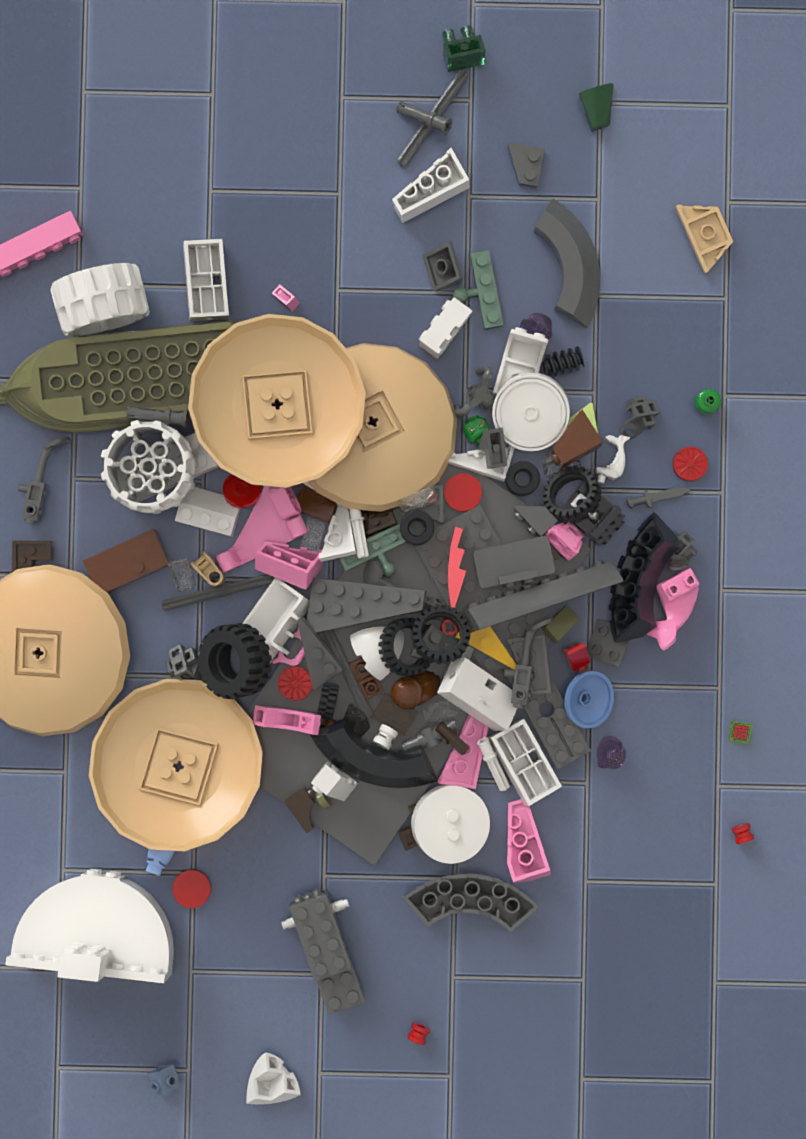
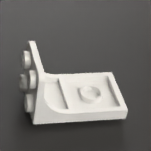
[493,327,548,395]

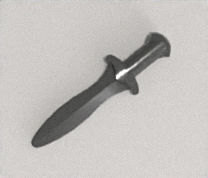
[627,487,690,509]

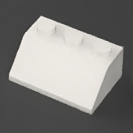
[175,487,240,537]

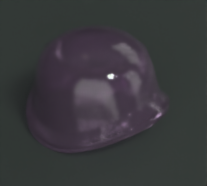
[520,313,553,340]
[597,736,626,770]

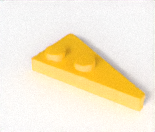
[456,622,516,670]

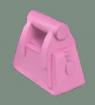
[544,521,585,561]

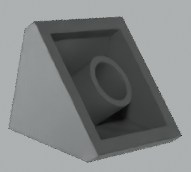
[423,241,463,291]

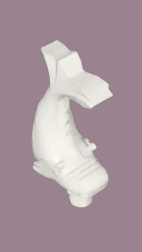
[595,435,630,484]

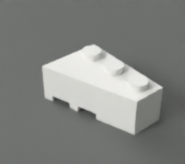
[419,297,472,360]
[311,760,359,801]

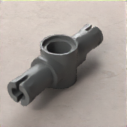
[402,720,459,751]

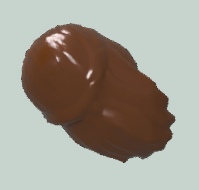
[391,670,441,709]

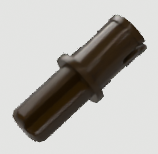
[435,721,469,755]

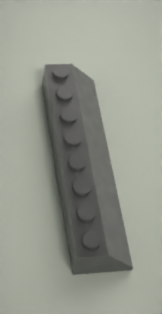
[464,560,623,633]

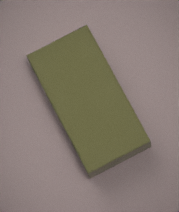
[542,605,580,643]

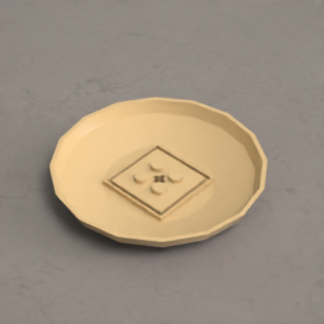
[188,314,366,488]
[308,343,457,512]
[0,564,130,736]
[89,678,263,851]

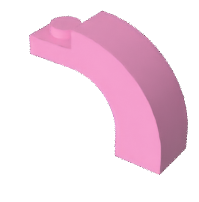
[253,705,321,735]

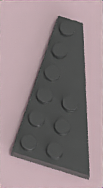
[307,578,427,633]

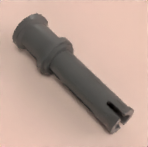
[396,101,452,135]
[127,406,188,428]

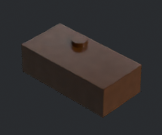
[83,529,172,593]

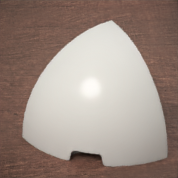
[350,627,404,681]
[247,1052,300,1104]

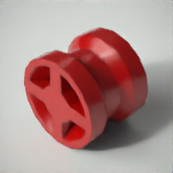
[731,823,754,844]
[407,1022,431,1045]

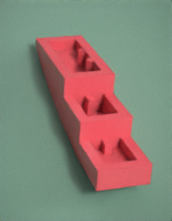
[448,527,466,608]

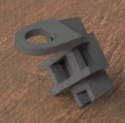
[620,396,660,439]
[669,530,697,570]
[165,644,202,681]

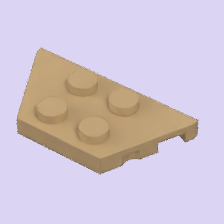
[675,205,733,274]

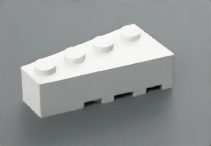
[392,148,470,223]

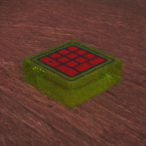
[729,721,752,743]

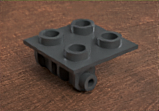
[587,619,630,667]

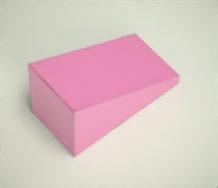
[272,284,300,312]

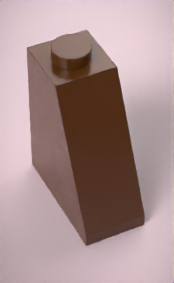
[551,410,603,469]

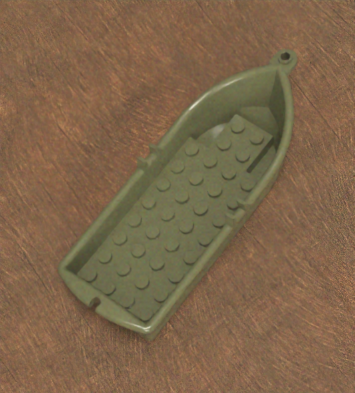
[0,321,235,433]

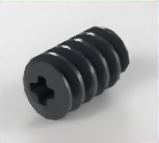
[542,346,585,377]

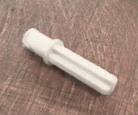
[349,509,369,558]
[477,737,510,791]

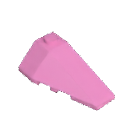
[507,799,551,883]

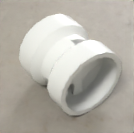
[372,724,398,750]

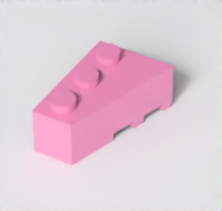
[255,541,324,590]

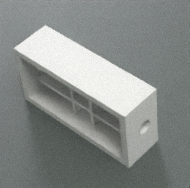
[183,239,229,322]
[437,658,522,731]
[488,719,562,806]

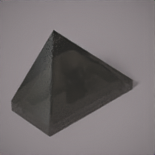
[343,704,370,738]

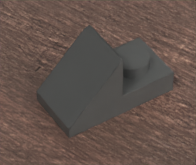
[478,428,507,469]

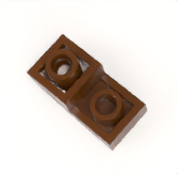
[349,657,384,700]

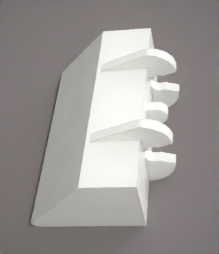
[242,578,310,664]

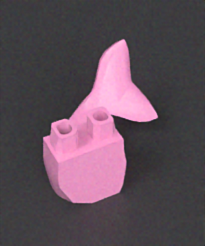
[646,568,700,651]

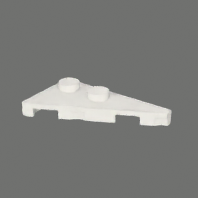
[319,503,357,562]

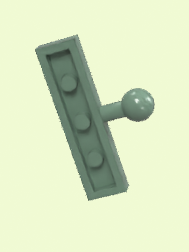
[453,250,503,329]
[340,523,414,578]

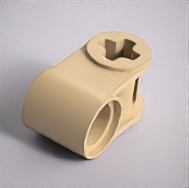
[190,551,225,587]

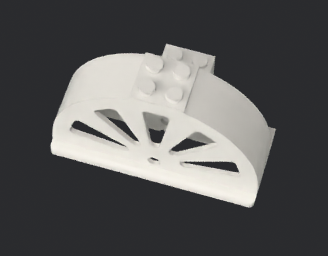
[5,869,174,983]

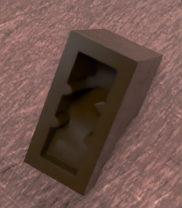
[285,786,316,833]

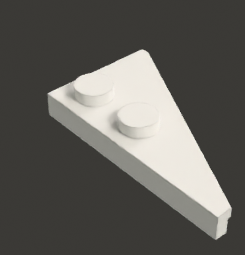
[448,446,514,482]

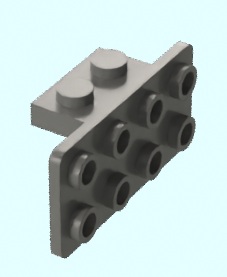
[473,536,555,588]

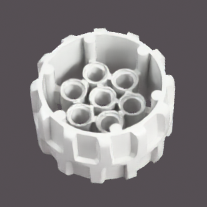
[50,263,150,336]
[101,420,198,514]

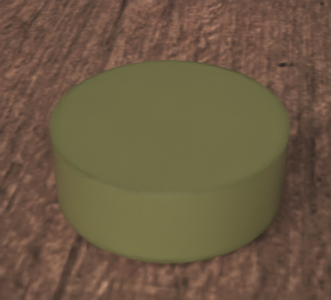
[315,793,332,810]

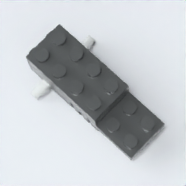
[281,887,365,1015]

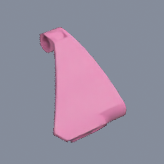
[216,486,309,573]

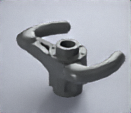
[454,366,495,416]

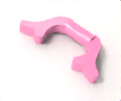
[272,627,305,666]

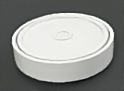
[492,373,570,451]
[411,785,490,864]

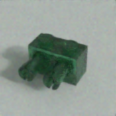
[442,25,486,72]

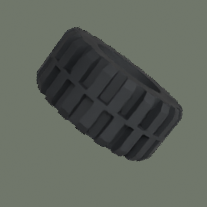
[197,623,272,699]

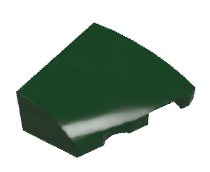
[579,83,613,132]

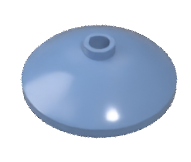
[564,671,614,728]

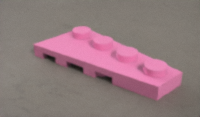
[438,715,488,789]

